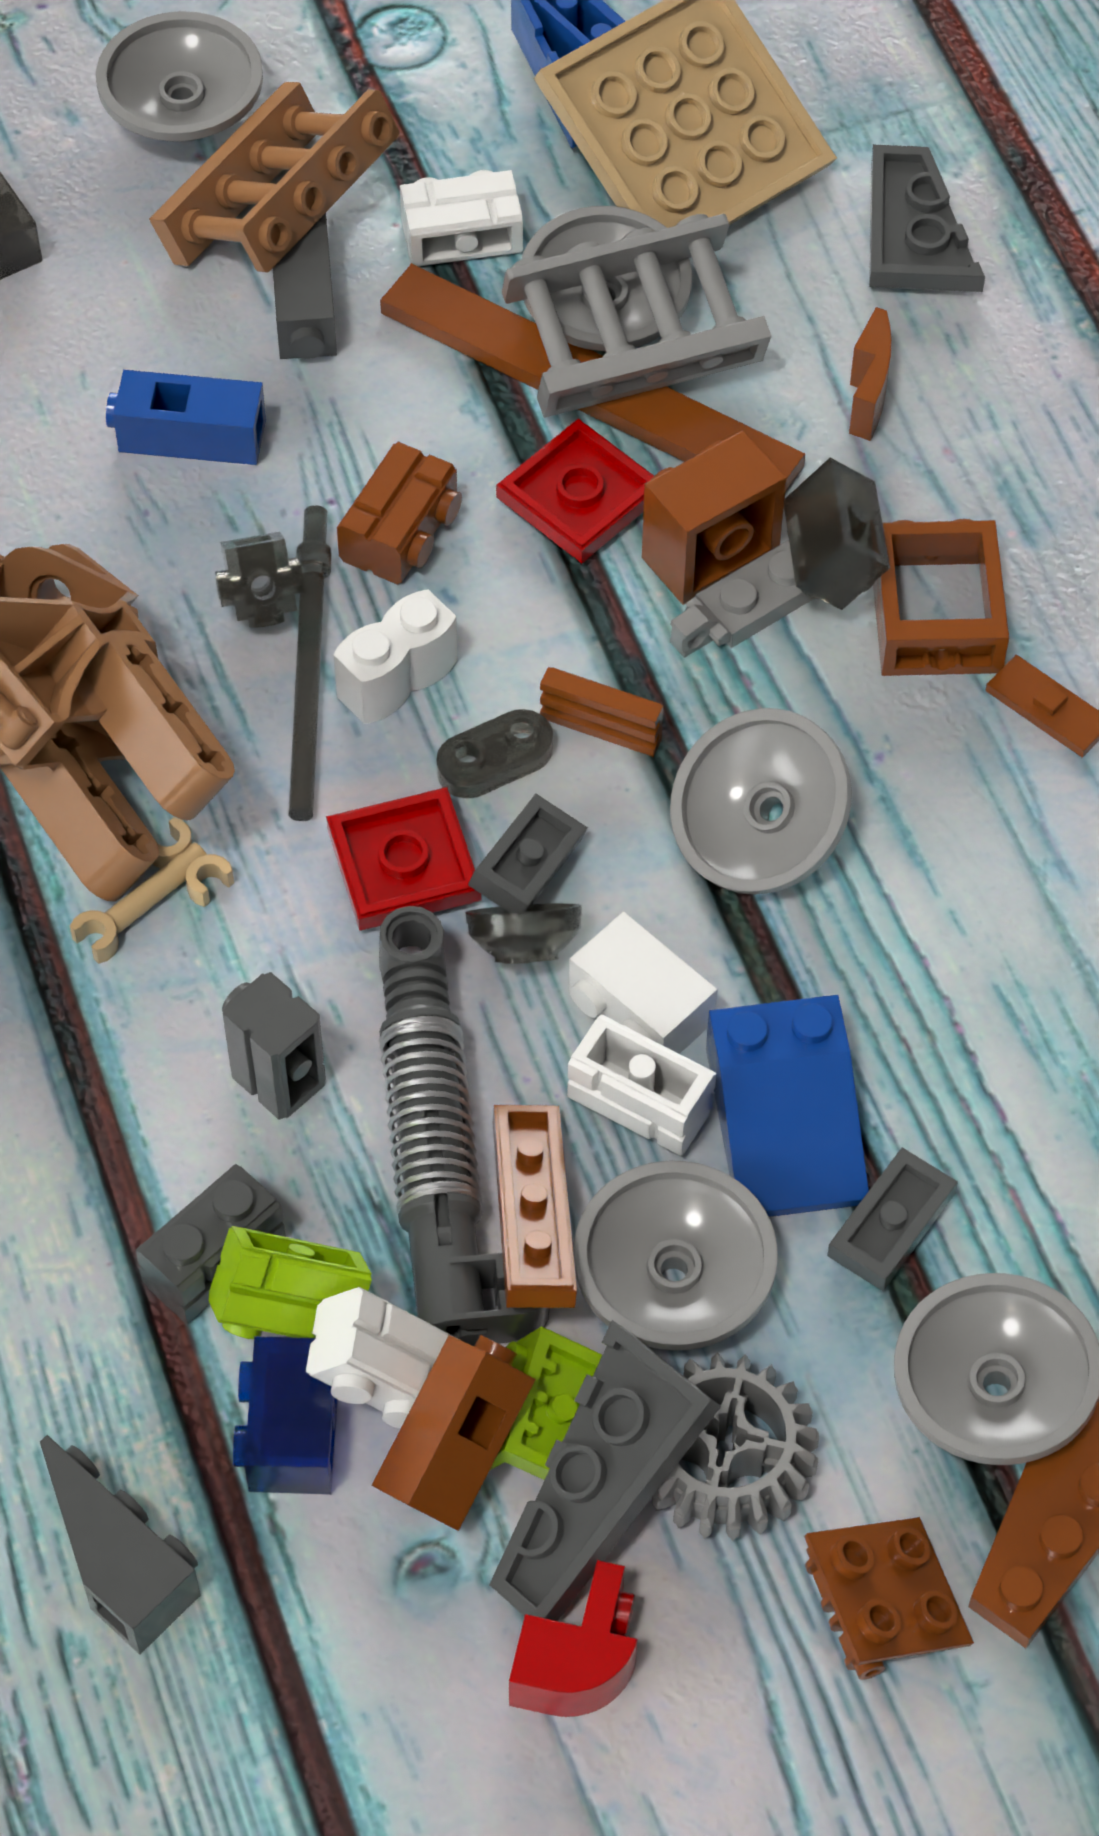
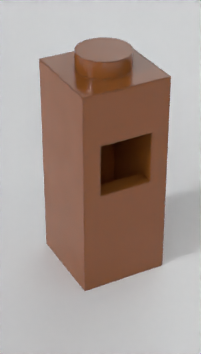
[371,1335,536,1531]

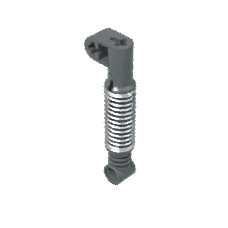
[379,906,550,1346]

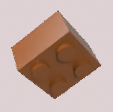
[642,430,787,605]

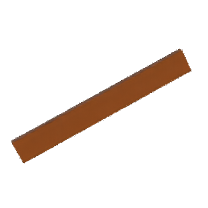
[380,263,805,491]

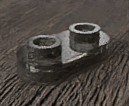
[436,709,553,799]

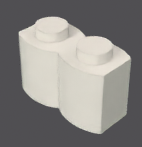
[334,589,457,724]

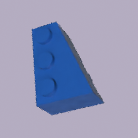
[511,0,625,148]

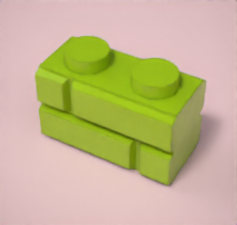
[208,1226,372,1351]

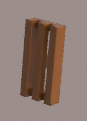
[540,667,663,757]

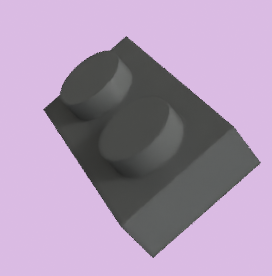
[468,793,588,920]
[827,1147,958,1291]

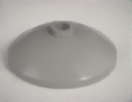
[96,11,263,142]
[522,206,692,351]
[670,708,852,894]
[573,1161,778,1350]
[894,1273,1099,1465]

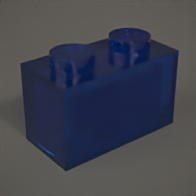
[233,1336,338,1495]

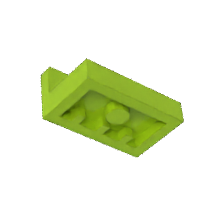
[489,1326,602,1480]

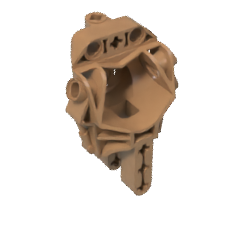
[0,544,235,901]

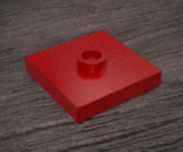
[496,418,654,564]
[326,787,482,931]

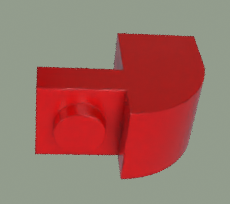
[509,1560,638,1717]

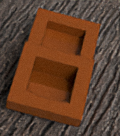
[849,307,892,441]

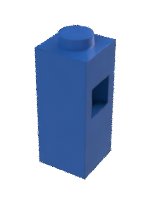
[106,369,266,465]

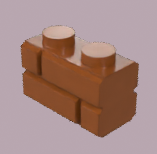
[337,441,462,585]

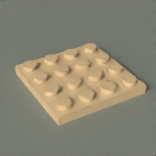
[533,0,837,228]

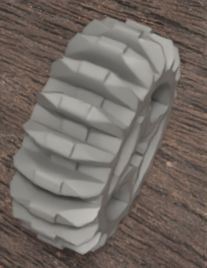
[652,1352,819,1541]

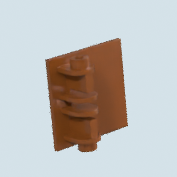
[804,1517,974,1680]

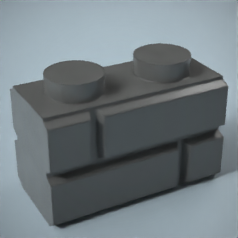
[222,972,326,1120]
[136,1164,286,1324]

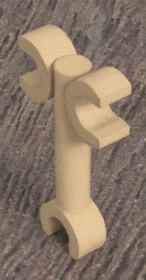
[70,817,234,964]

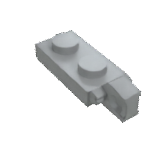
[670,539,828,658]

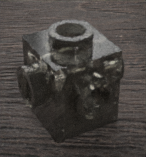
[215,532,305,628]

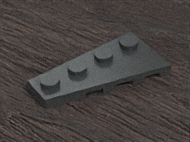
[489,1320,721,1621]

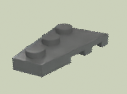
[869,144,985,292]

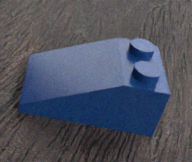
[706,995,869,1217]

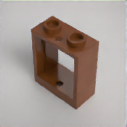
[871,519,1009,676]

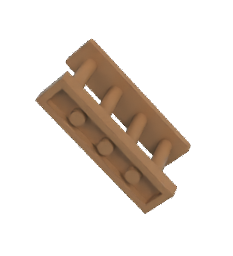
[149,82,399,273]

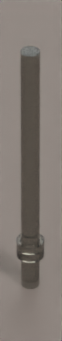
[288,505,332,821]

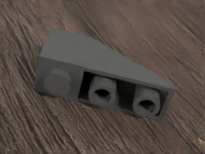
[40,1435,201,1655]

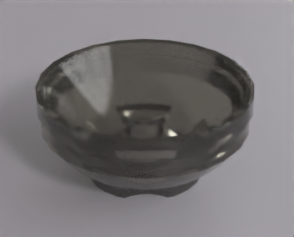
[465,903,582,964]

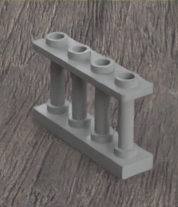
[502,214,772,418]

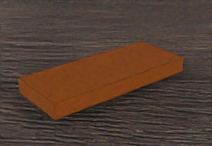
[985,654,1099,758]

